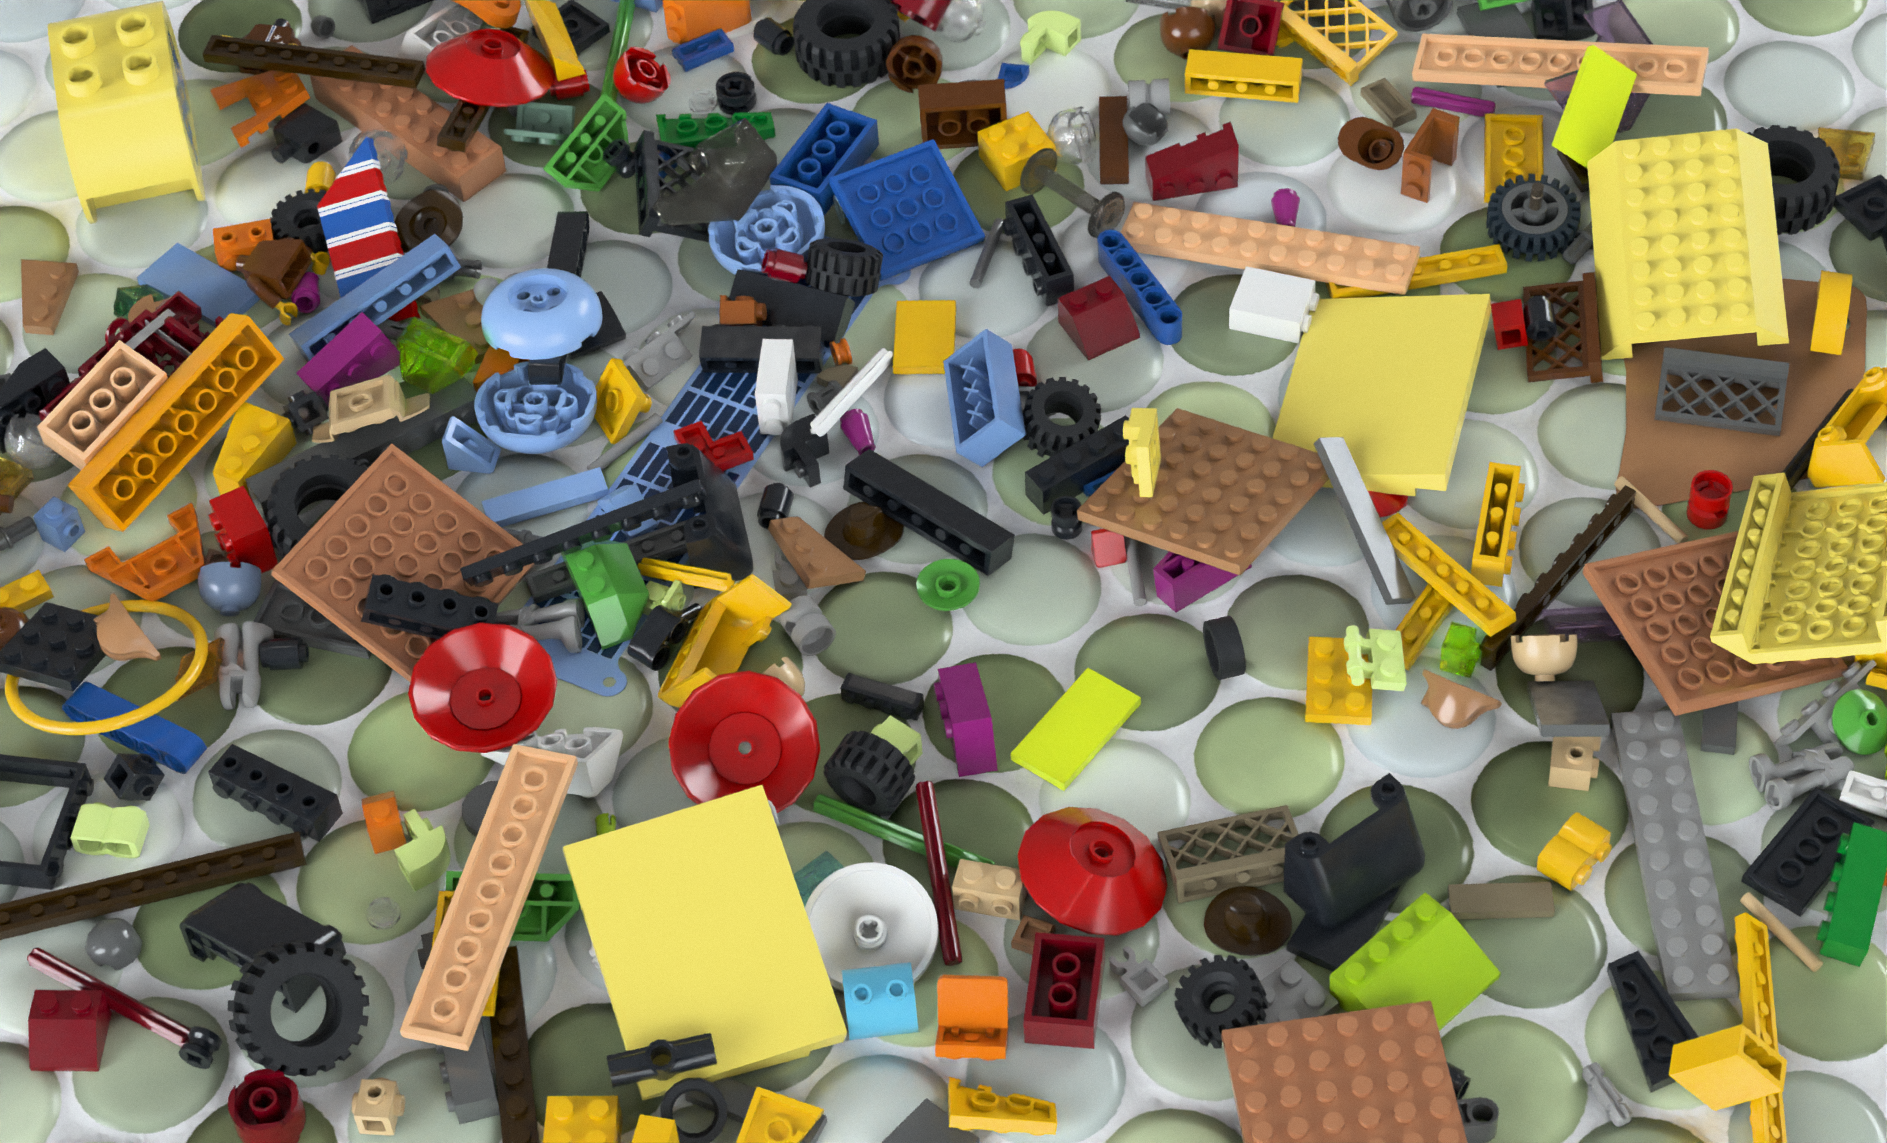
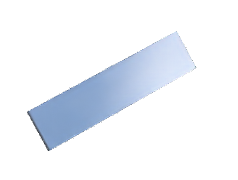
[481,467,609,527]

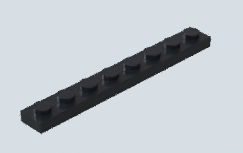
[460,479,708,587]

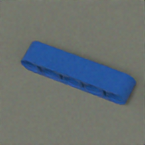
[1097,229,1182,345]
[62,681,207,774]

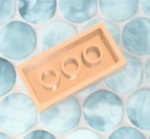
[37,340,168,470]

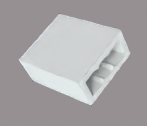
[1229,266,1319,343]
[755,339,798,435]

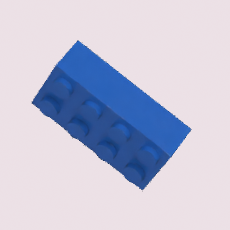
[769,103,879,216]

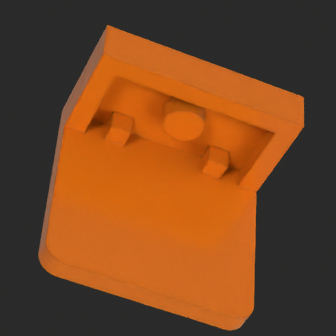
[935,975,1008,1061]

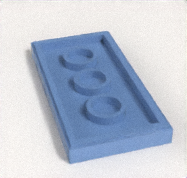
[137,243,260,328]

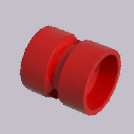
[1686,470,1733,530]

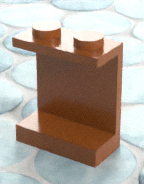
[1401,108,1460,203]

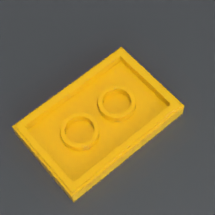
[893,300,956,374]

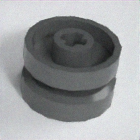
[1386,0,1453,32]

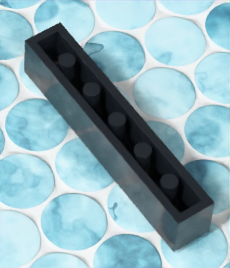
[843,449,1015,576]

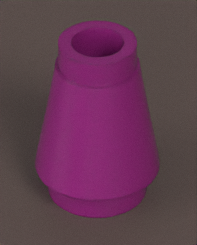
[1271,188,1300,227]
[291,272,321,313]
[840,409,876,455]

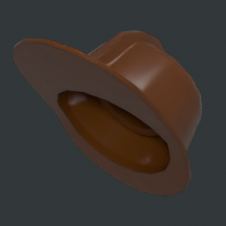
[1338,117,1404,171]

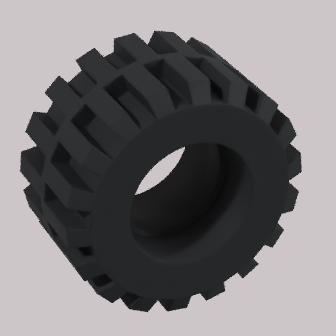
[804,238,883,296]
[1023,377,1102,458]
[824,731,915,817]

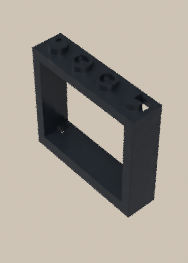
[0,754,94,890]

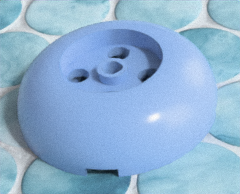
[708,185,825,277]
[481,268,603,360]
[474,361,597,454]

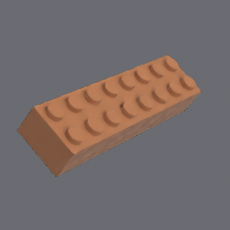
[310,45,506,202]

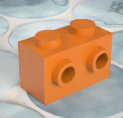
[213,219,275,272]

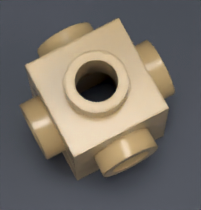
[352,1077,405,1136]

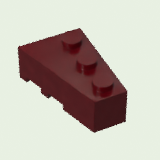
[1145,122,1239,201]

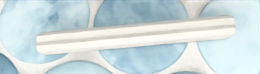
[810,348,893,437]

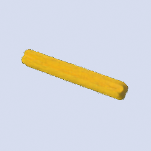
[637,557,735,592]

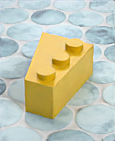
[213,402,297,496]

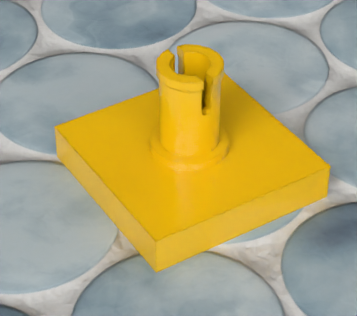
[594,358,652,444]

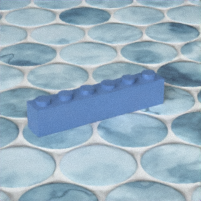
[289,234,461,361]

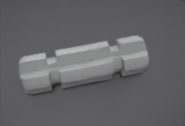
[1582,1062,1632,1127]

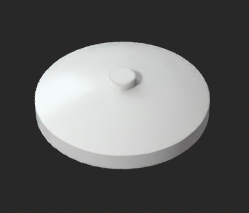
[805,862,938,994]

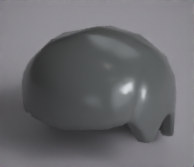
[1122,103,1168,146]
[85,918,142,970]

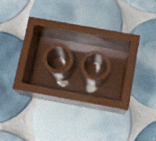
[918,79,1007,149]

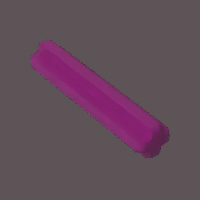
[1411,87,1496,117]

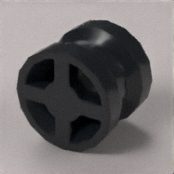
[179,1026,222,1069]

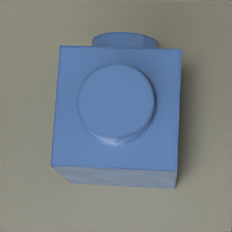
[33,496,85,552]

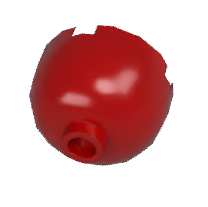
[613,46,670,104]

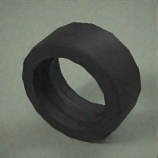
[1203,615,1246,680]
[660,1078,727,1143]

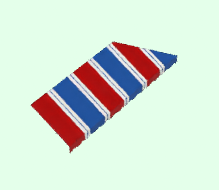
[317,136,421,322]

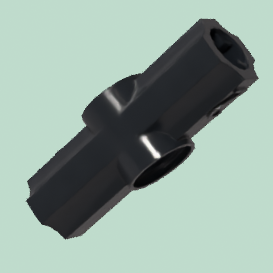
[606,1033,717,1088]

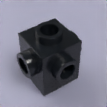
[282,390,329,436]
[104,753,165,801]

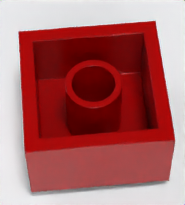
[208,485,278,574]

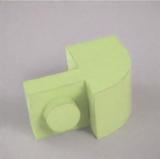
[1020,10,1081,64]
[394,809,451,891]

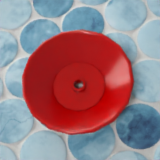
[426,28,554,107]
[408,622,558,753]
[668,670,821,813]
[1017,807,1168,936]

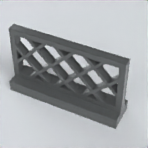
[1654,347,1789,436]

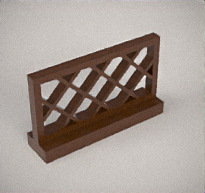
[1523,272,1603,383]

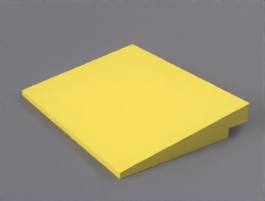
[1273,294,1491,496]
[563,785,847,1101]

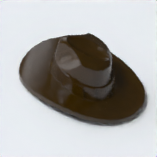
[394,190,463,253]
[824,501,904,560]
[1204,886,1292,956]

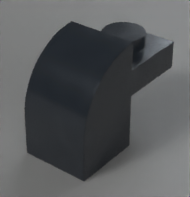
[780,413,830,488]

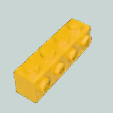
[1185,49,1303,103]
[1471,462,1525,587]

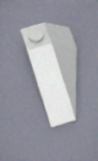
[397,1,483,72]
[481,727,623,798]

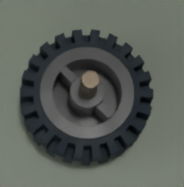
[1486,174,1581,262]

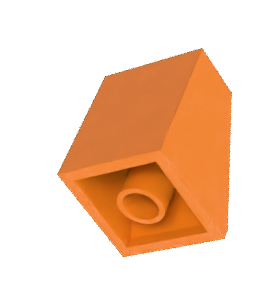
[662,0,752,45]

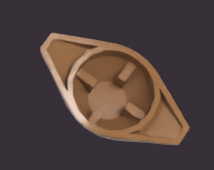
[93,593,162,661]
[1421,669,1502,729]

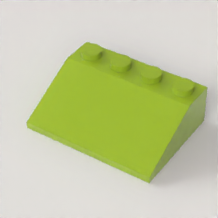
[1329,892,1501,1031]

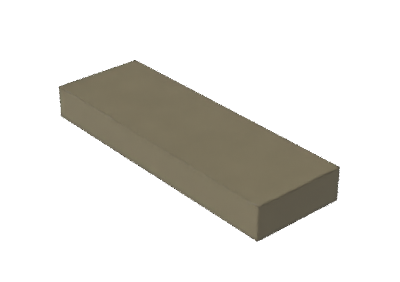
[1447,882,1555,920]

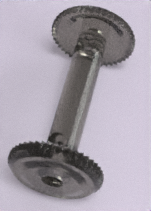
[1020,148,1125,238]

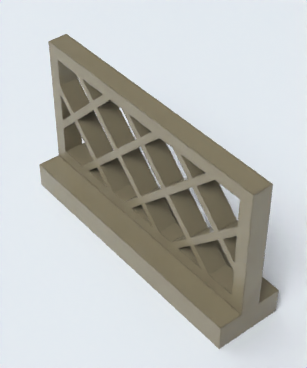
[1157,805,1299,904]

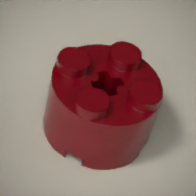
[890,0,954,32]
[228,1069,306,1143]

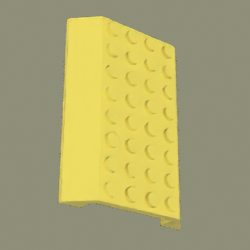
[1587,128,1789,360]
[1710,473,1887,664]

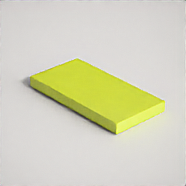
[1552,45,1637,169]
[1010,668,1141,791]

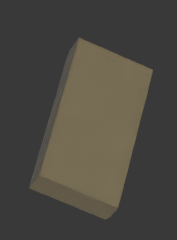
[1361,78,1417,129]

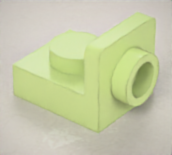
[643,579,686,615]

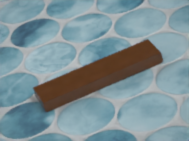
[1099,96,1129,185]

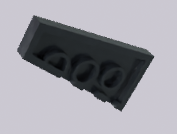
[1607,951,1698,1093]

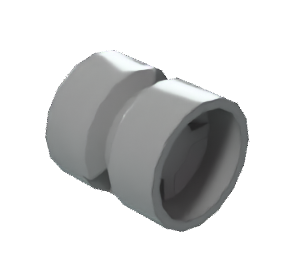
[1128,79,1170,116]
[778,595,836,656]

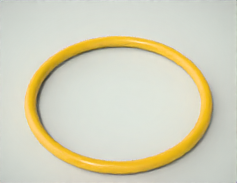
[5,600,208,735]

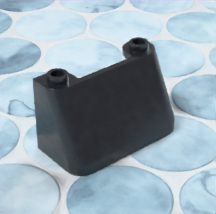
[666,443,753,589]
[1284,773,1425,929]
[179,882,346,1013]

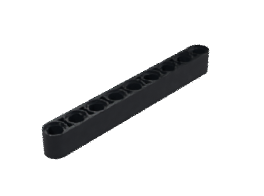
[528,211,590,385]

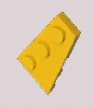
[948,1077,1057,1136]
[736,1087,824,1143]

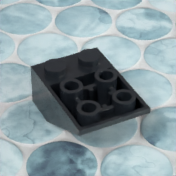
[0,348,70,454]

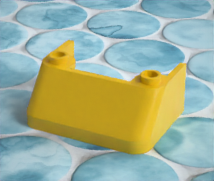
[1807,367,1887,488]
[658,574,792,708]

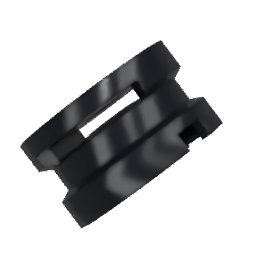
[716,72,756,115]

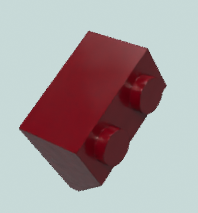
[1217,0,1284,56]
[1058,276,1140,360]
[28,990,112,1072]

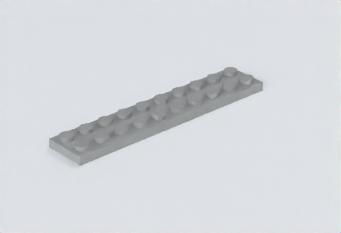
[1610,709,1738,1001]

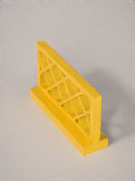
[1275,0,1398,86]

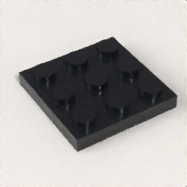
[0,602,106,692]

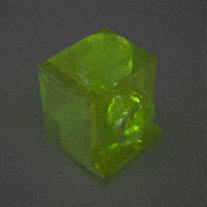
[1440,622,1481,678]

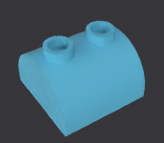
[842,962,919,1040]

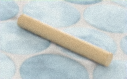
[1614,476,1689,544]
[1740,892,1823,972]

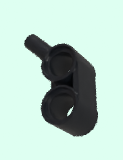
[627,603,702,671]

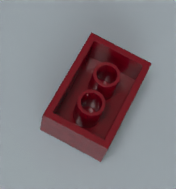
[1023,932,1105,1049]

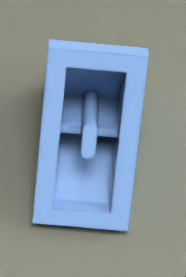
[442,416,501,474]
[597,484,657,539]

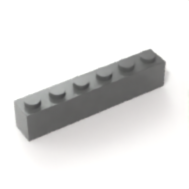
[417,932,500,1124]

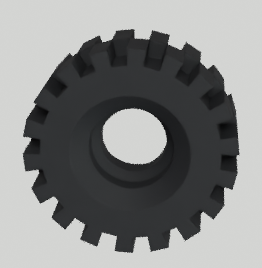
[270,189,328,254]
[1174,954,1268,1049]

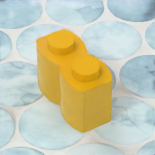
[1536,812,1612,891]

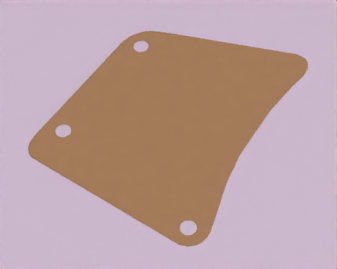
[1616,278,1867,509]

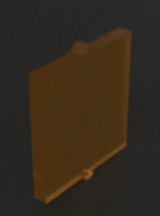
[175,637,225,701]

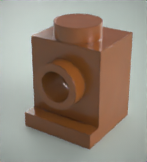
[719,295,767,327]

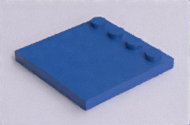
[829,139,986,281]

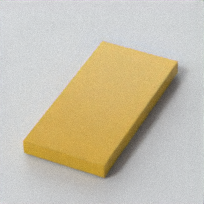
[1484,113,1544,203]

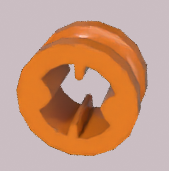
[829,338,853,366]

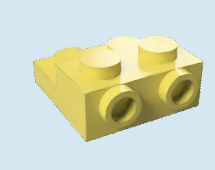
[1123,408,1161,497]

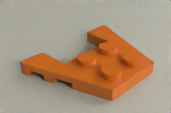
[210,70,310,148]
[84,503,206,602]

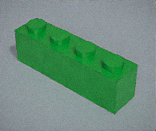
[1816,822,1887,967]

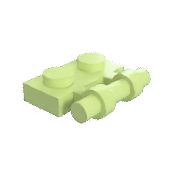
[1344,625,1407,691]

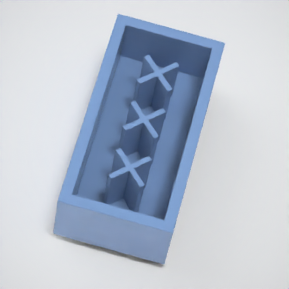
[943,329,1026,467]

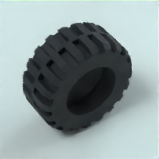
[793,0,901,88]
[1747,125,1840,235]
[267,454,368,559]
[227,941,370,1077]

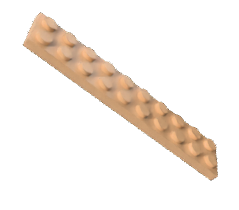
[1412,34,1709,96]
[1120,202,1420,295]
[400,744,578,1051]

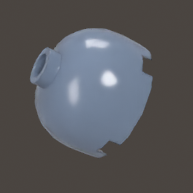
[198,562,261,617]

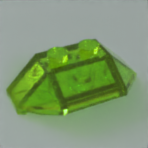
[397,317,478,394]

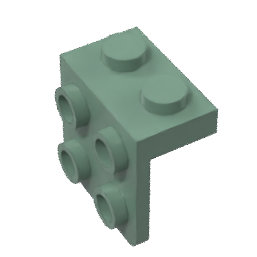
[504,102,576,145]

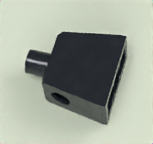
[271,103,343,164]

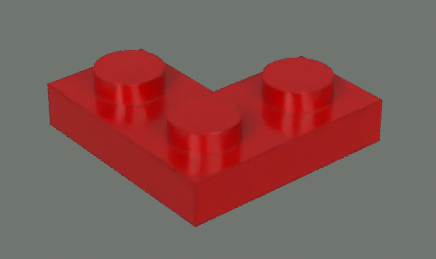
[673,421,754,471]

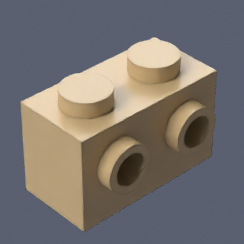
[1548,737,1601,791]
[952,859,1028,921]

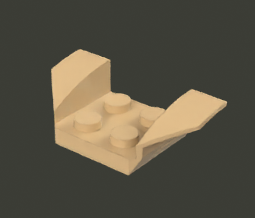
[312,374,430,443]

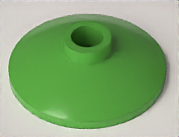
[916,559,980,611]
[1832,689,1887,755]

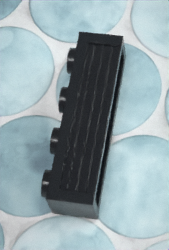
[840,673,924,721]

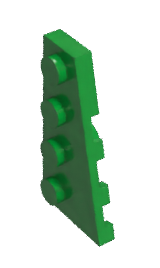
[656,112,776,150]

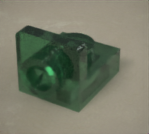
[114,284,163,320]

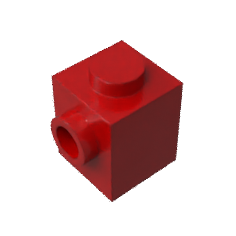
[1491,299,1528,350]

